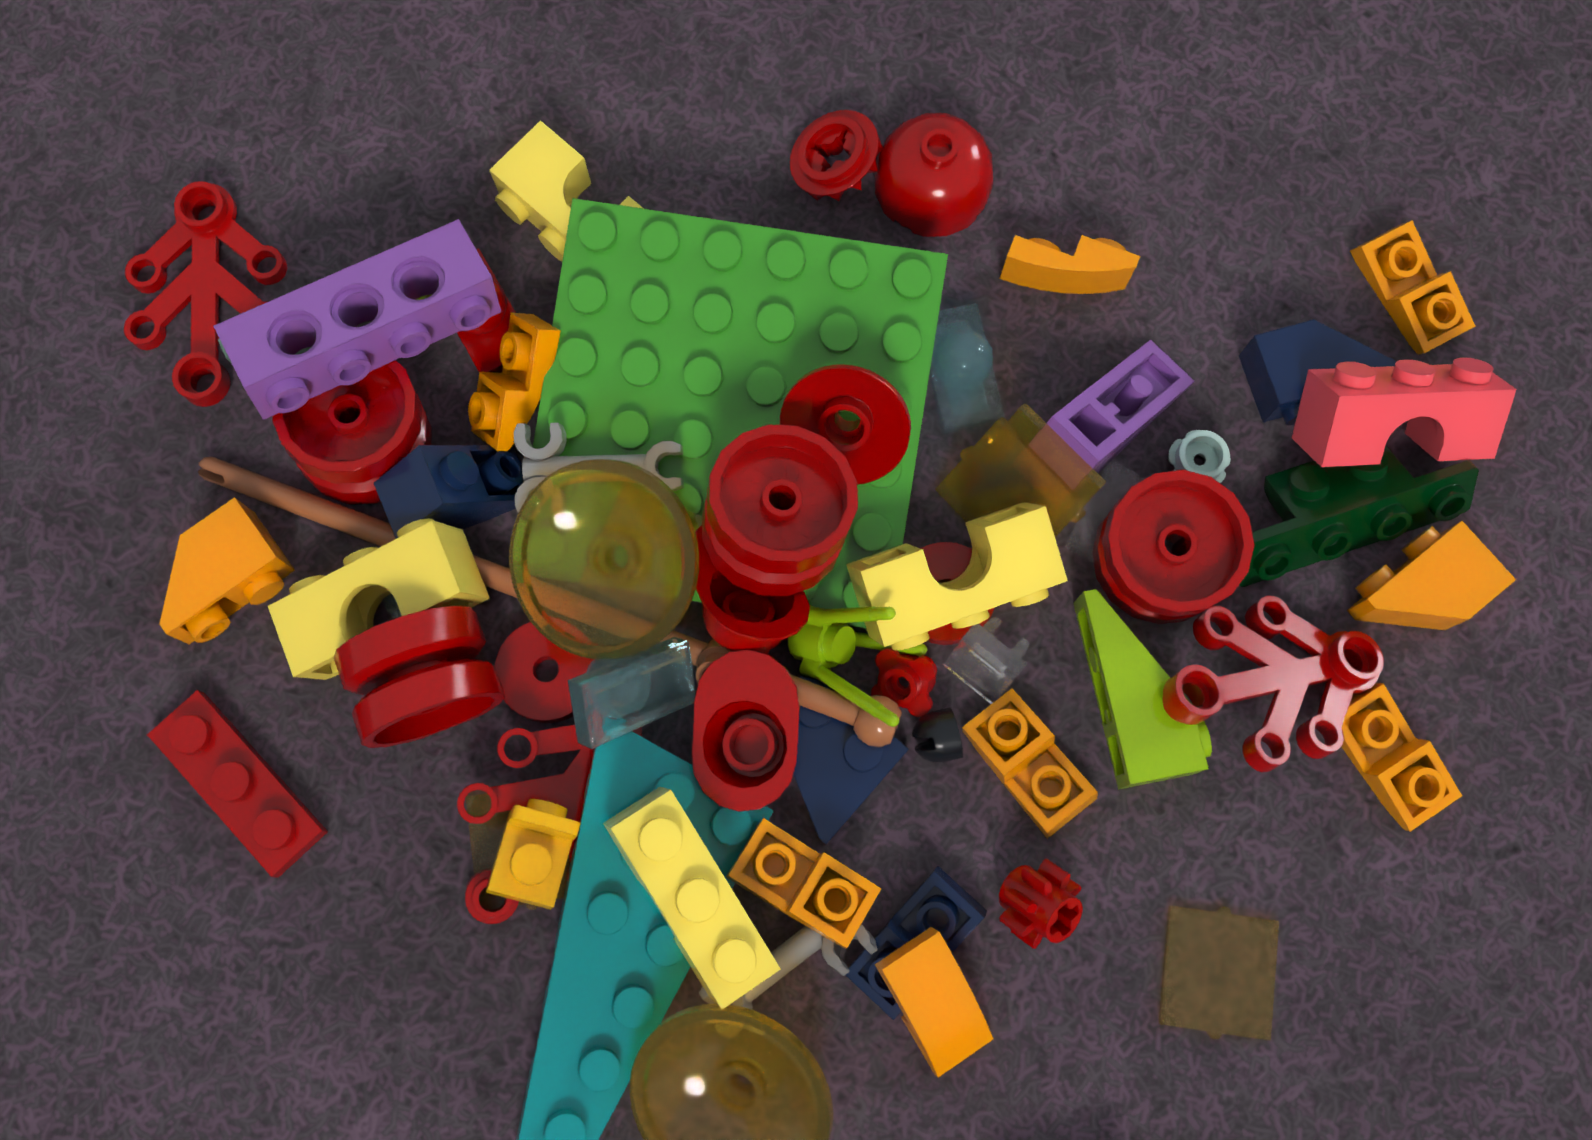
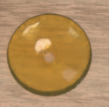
[509,459,699,660]
[630,1004,833,1140]

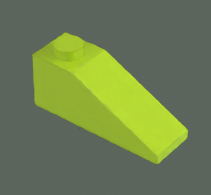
[1073,589,1212,790]

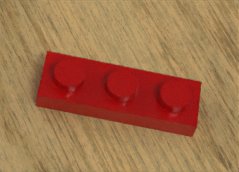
[147,690,328,878]

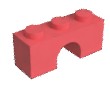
[1292,358,1517,467]

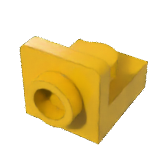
[486,799,581,910]

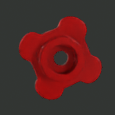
[871,647,937,717]

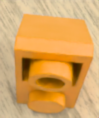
[159,497,295,644]
[1347,521,1516,630]

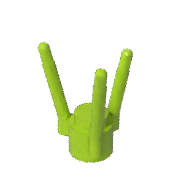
[788,605,927,727]

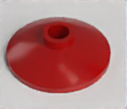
[780,364,911,485]

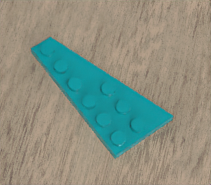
[516,715,774,1140]

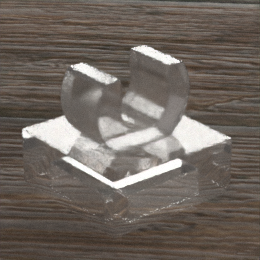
[943,616,1029,704]

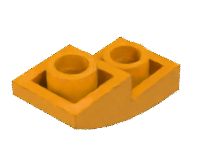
[1350,220,1476,355]
[1000,235,1140,294]
[468,313,561,451]
[1342,683,1462,832]
[962,688,1098,839]
[726,818,881,948]
[874,927,994,1078]

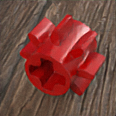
[999,859,1083,949]

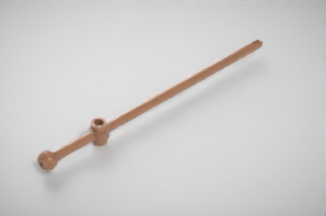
[198,457,902,747]

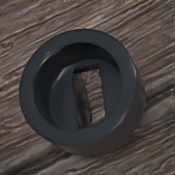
[912,707,963,763]

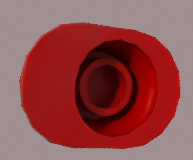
[684,526,810,654]
[692,649,800,812]

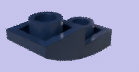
[846,866,987,1020]

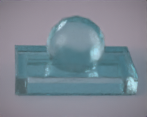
[929,303,1005,434]
[568,637,696,749]

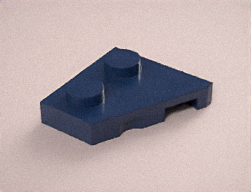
[793,675,909,845]

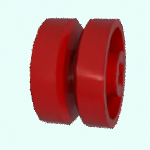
[272,360,432,504]
[702,424,858,596]
[1092,470,1254,624]
[334,606,505,748]

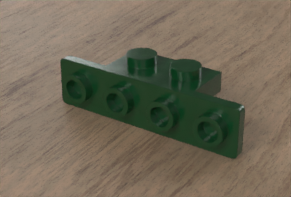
[1239,445,1479,587]

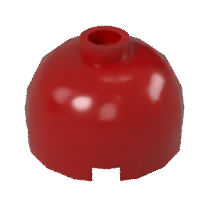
[875,113,993,237]

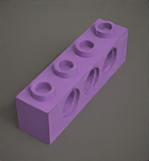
[213,219,501,420]

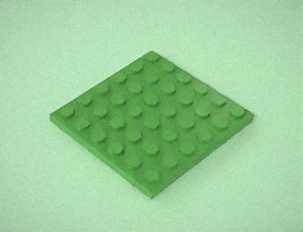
[513,198,948,628]

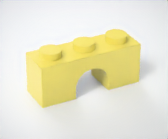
[489,120,644,262]
[846,502,1068,650]
[268,518,490,680]
[603,787,781,1010]

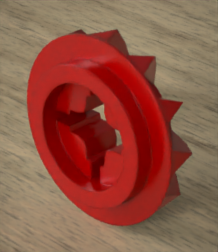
[790,110,883,201]

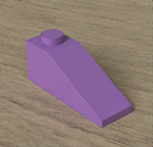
[1017,339,1195,505]

